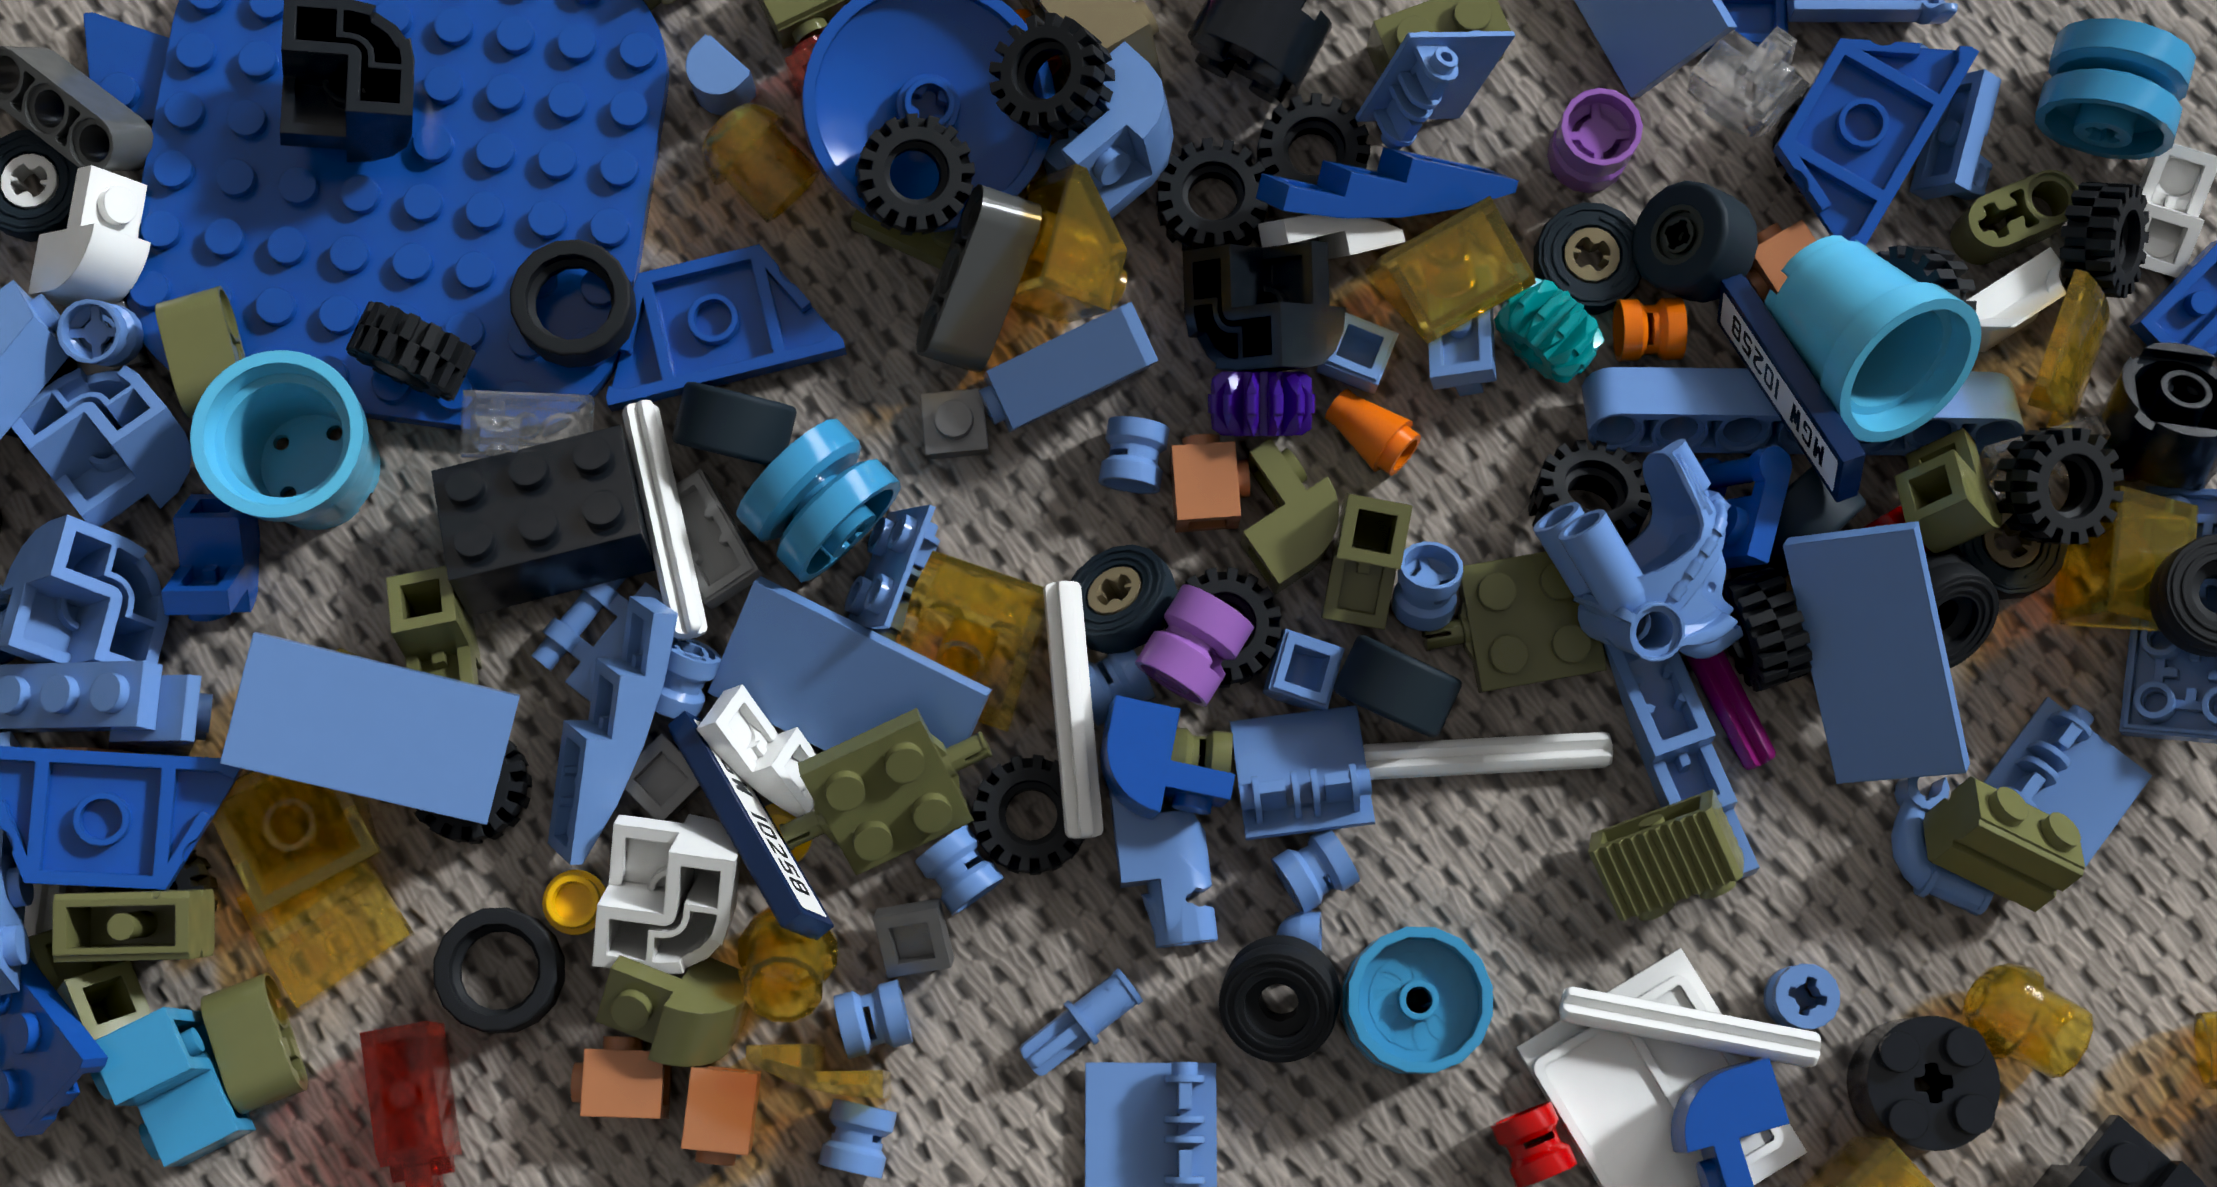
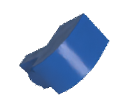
[161,494,260,622]
[1100,695,1235,820]
[1671,1058,1790,1187]

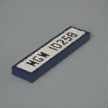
[1717,273,1866,503]
[668,711,834,940]

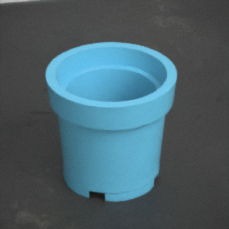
[1764,235,1981,443]
[190,350,380,530]

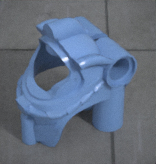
[1533,439,1743,662]

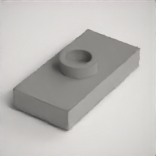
[676,469,765,610]

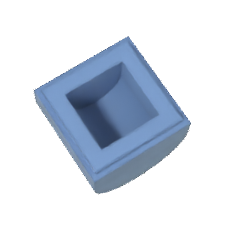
[686,34,757,115]
[1316,312,1399,395]
[1263,628,1345,711]

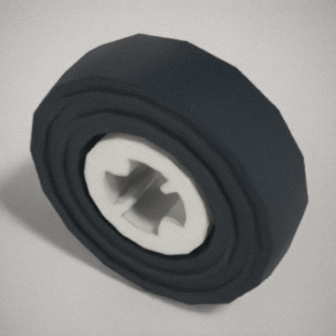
[0,129,79,242]

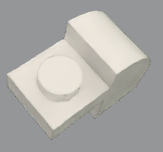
[28,165,151,307]

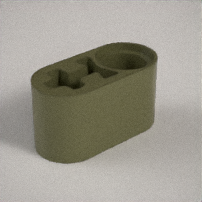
[1950,170,2078,265]
[155,286,245,419]
[200,973,308,1115]

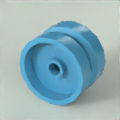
[2035,18,2196,160]
[736,419,901,582]
[1340,927,1493,1074]

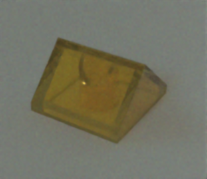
[1365,196,1536,344]
[2051,486,2199,631]
[212,771,381,915]

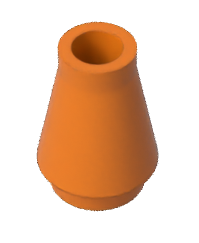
[1325,389,1421,476]

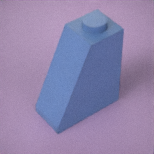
[0,280,69,440]
[978,301,1159,433]

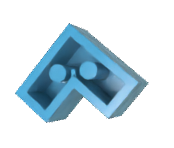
[91,1007,256,1167]

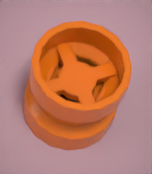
[1612,297,1688,362]

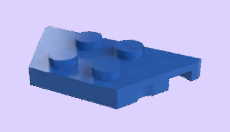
[1772,38,1979,246]
[606,244,847,412]
[0,746,243,890]
[0,957,108,1137]

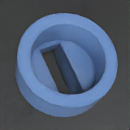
[1276,911,1322,951]

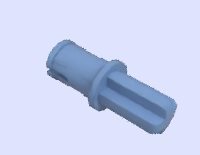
[1019,968,1143,1076]

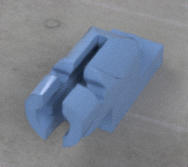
[1108,788,1218,948]

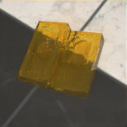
[2027,269,2110,428]
[236,826,415,1008]
[746,1044,891,1099]

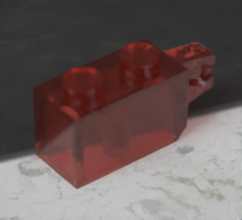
[360,1021,462,1187]

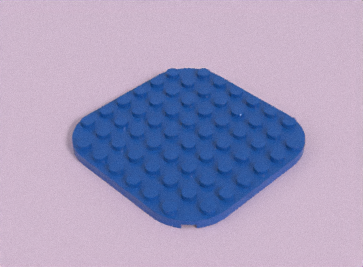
[126,0,669,435]

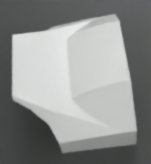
[1966,247,2066,352]

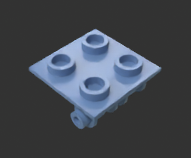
[1355,30,1515,150]
[845,505,940,642]
[1984,697,2152,867]
[1230,705,1375,841]
[1085,1062,1217,1187]

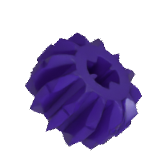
[1208,371,1315,436]

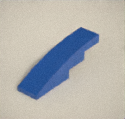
[1256,147,1519,218]

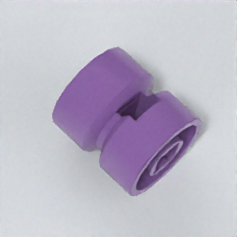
[1547,88,1643,193]
[1135,584,1254,707]

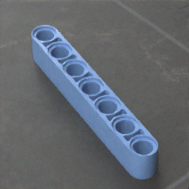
[1582,367,2025,457]

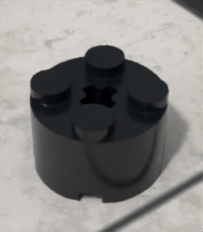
[1188,0,1332,105]
[2096,343,2217,490]
[1847,1016,2000,1151]

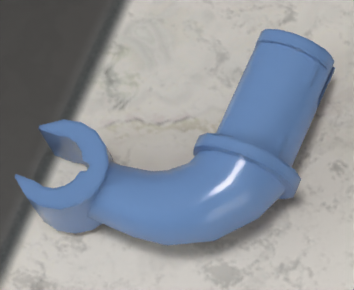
[1891,777,1994,916]

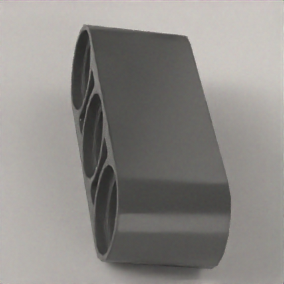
[0,46,154,171]
[916,184,1042,373]

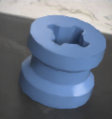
[1764,963,1840,1030]

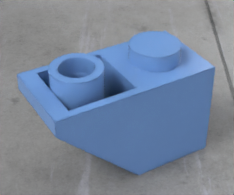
[108,674,213,755]

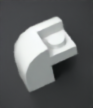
[592,814,741,974]

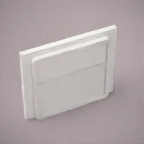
[1515,948,1807,1187]

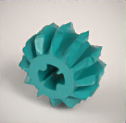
[1494,277,1604,383]

